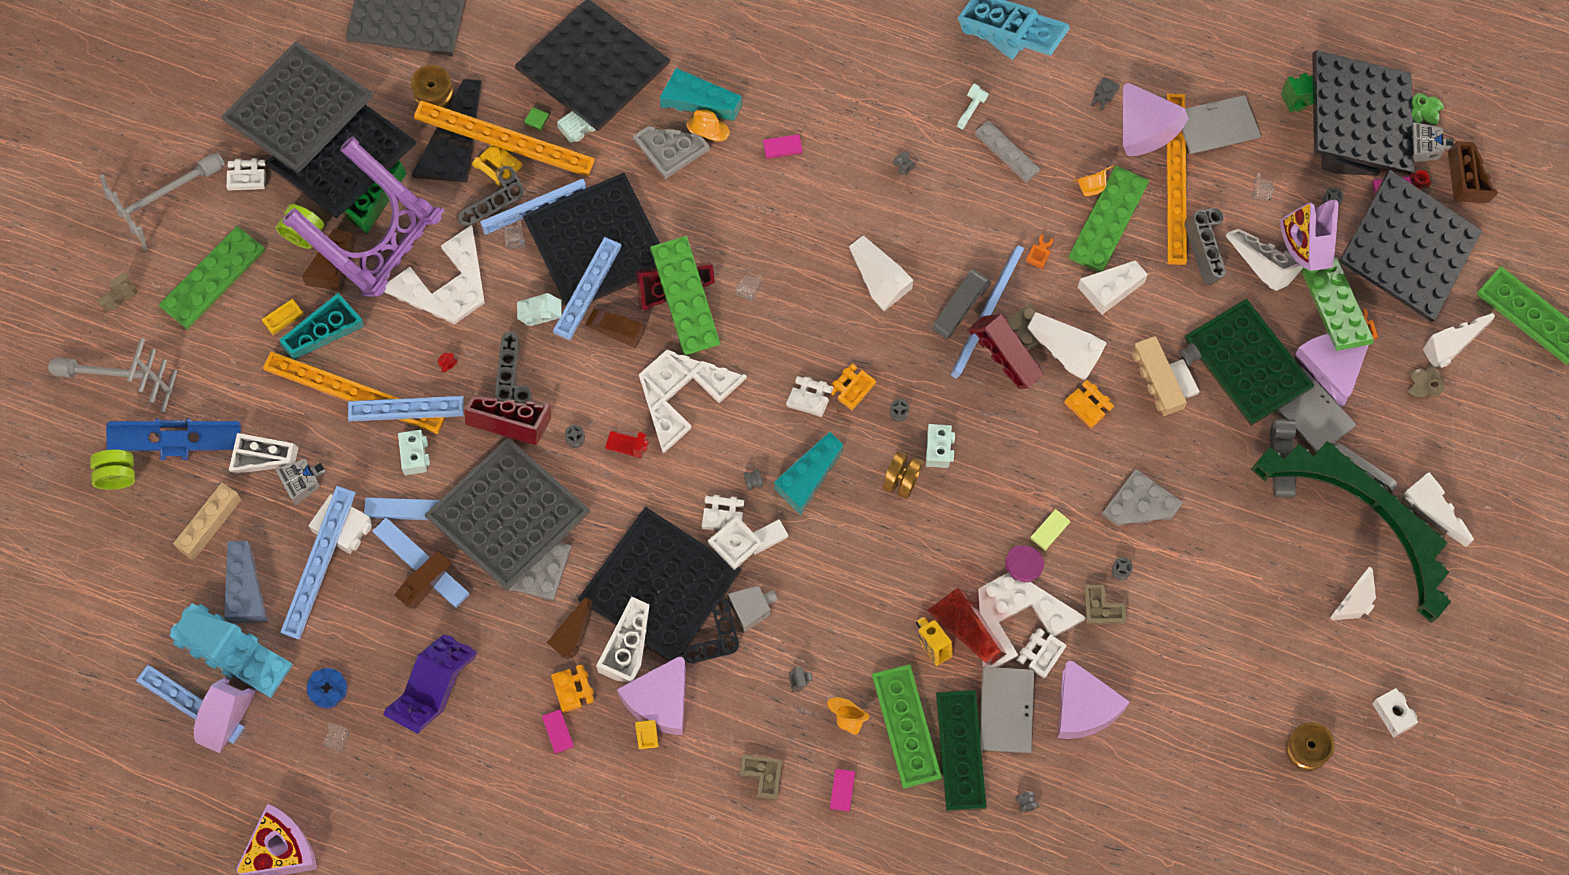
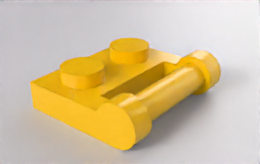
[472,145,522,187]

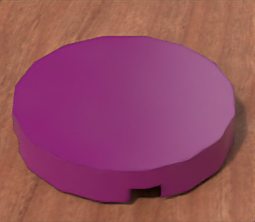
[1005,545,1044,582]

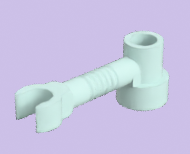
[957,83,989,130]

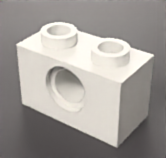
[1372,688,1418,738]

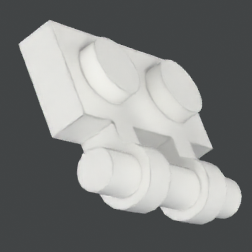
[227,158,266,191]
[786,376,833,417]
[702,495,744,531]
[1017,628,1067,679]

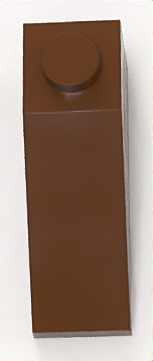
[585,309,644,348]
[394,551,453,609]
[547,597,592,659]

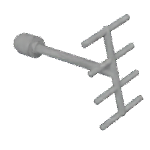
[100,153,225,251]
[48,338,178,413]

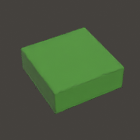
[524,107,549,131]

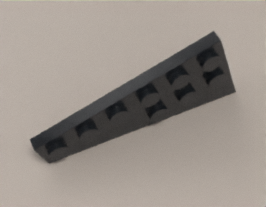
[411,79,482,182]

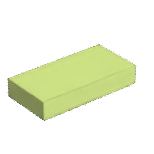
[1031,509,1071,551]

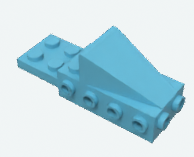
[958,0,1070,60]
[169,603,293,698]

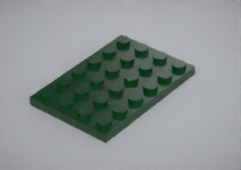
[1184,298,1314,426]

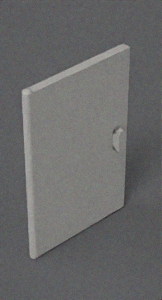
[1181,95,1261,154]
[1278,367,1356,452]
[980,666,1034,753]

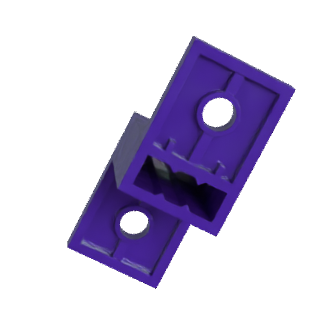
[383,634,477,734]

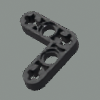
[683,598,739,663]

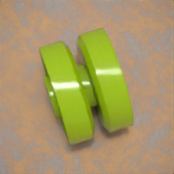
[275,204,324,249]
[90,450,135,490]

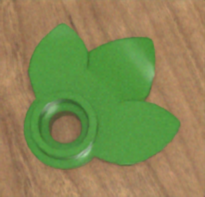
[1411,93,1444,125]

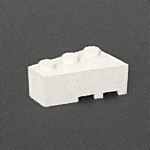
[1078,261,1148,315]
[229,433,298,474]

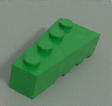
[1281,73,1313,113]
[342,161,406,234]

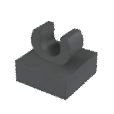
[788,667,813,692]

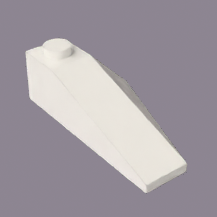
[1226,229,1303,291]
[849,236,913,311]
[1027,312,1106,381]
[1423,313,1495,368]
[1402,472,1474,547]
[1330,567,1376,620]
[596,597,649,682]

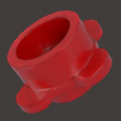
[1410,170,1431,189]
[438,353,457,372]

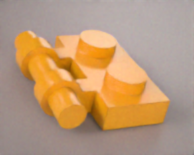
[829,364,877,411]
[1064,380,1114,429]
[551,665,595,713]

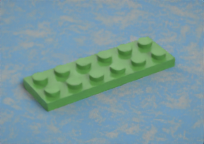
[1068,165,1149,273]
[159,226,265,330]
[650,236,720,355]
[1301,258,1374,351]
[1476,266,1569,365]
[872,664,942,789]

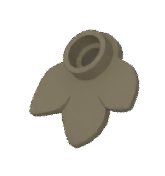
[1408,365,1444,398]

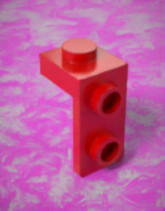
[605,431,649,459]

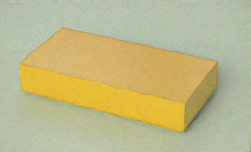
[261,298,304,336]
[635,720,659,749]

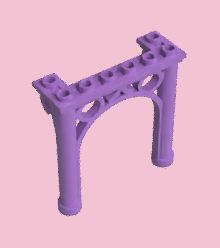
[282,136,445,297]

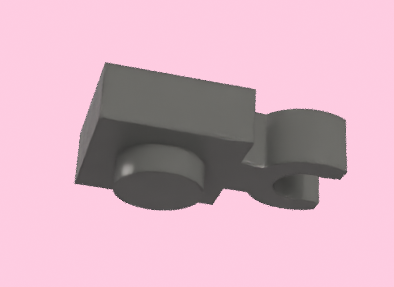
[1091,77,1120,111]

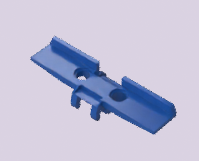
[106,418,241,461]

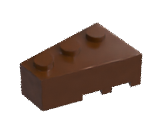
[1448,141,1498,203]
[302,229,355,292]

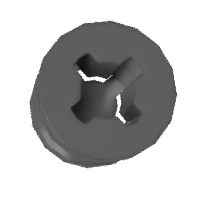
[893,152,916,175]
[1322,187,1344,208]
[1178,343,1201,367]
[890,399,909,422]
[565,425,585,448]
[743,469,763,491]
[1111,557,1133,580]
[1015,791,1039,813]

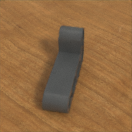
[456,166,524,226]
[1184,208,1226,285]
[932,269,991,340]
[495,332,533,404]
[1270,419,1296,498]

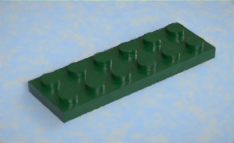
[936,690,987,812]

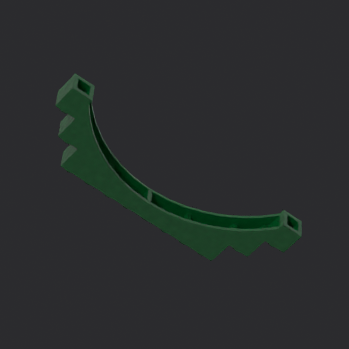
[1251,441,1452,623]

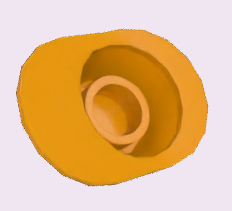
[687,109,730,141]
[1073,166,1114,197]
[827,697,870,735]

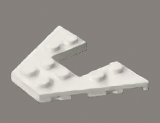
[384,225,485,324]
[639,350,747,453]
[978,572,1086,668]

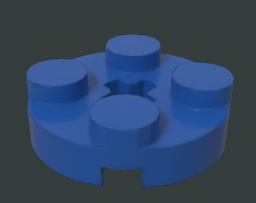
[307,668,348,709]

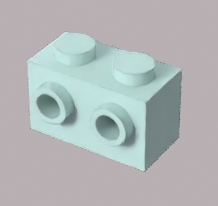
[517,293,561,326]
[926,424,955,468]
[398,430,430,475]

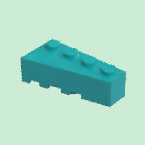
[660,68,742,121]
[279,293,364,360]
[774,432,843,515]

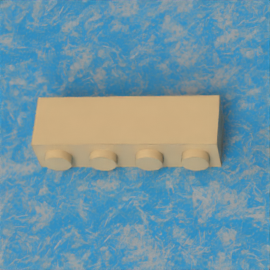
[1132,336,1187,417]
[173,483,241,561]

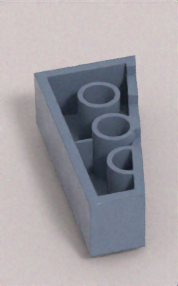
[224,541,268,623]

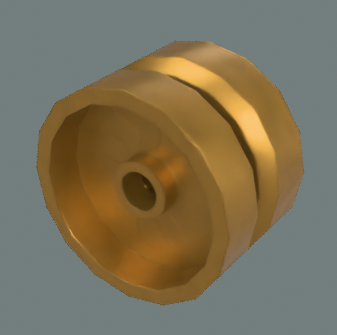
[411,65,454,108]
[882,451,923,500]
[1285,722,1335,771]

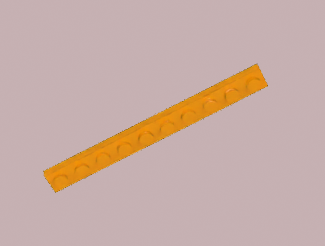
[1166,93,1187,265]
[414,100,595,177]
[263,352,446,434]

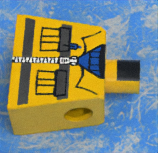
[916,617,953,666]

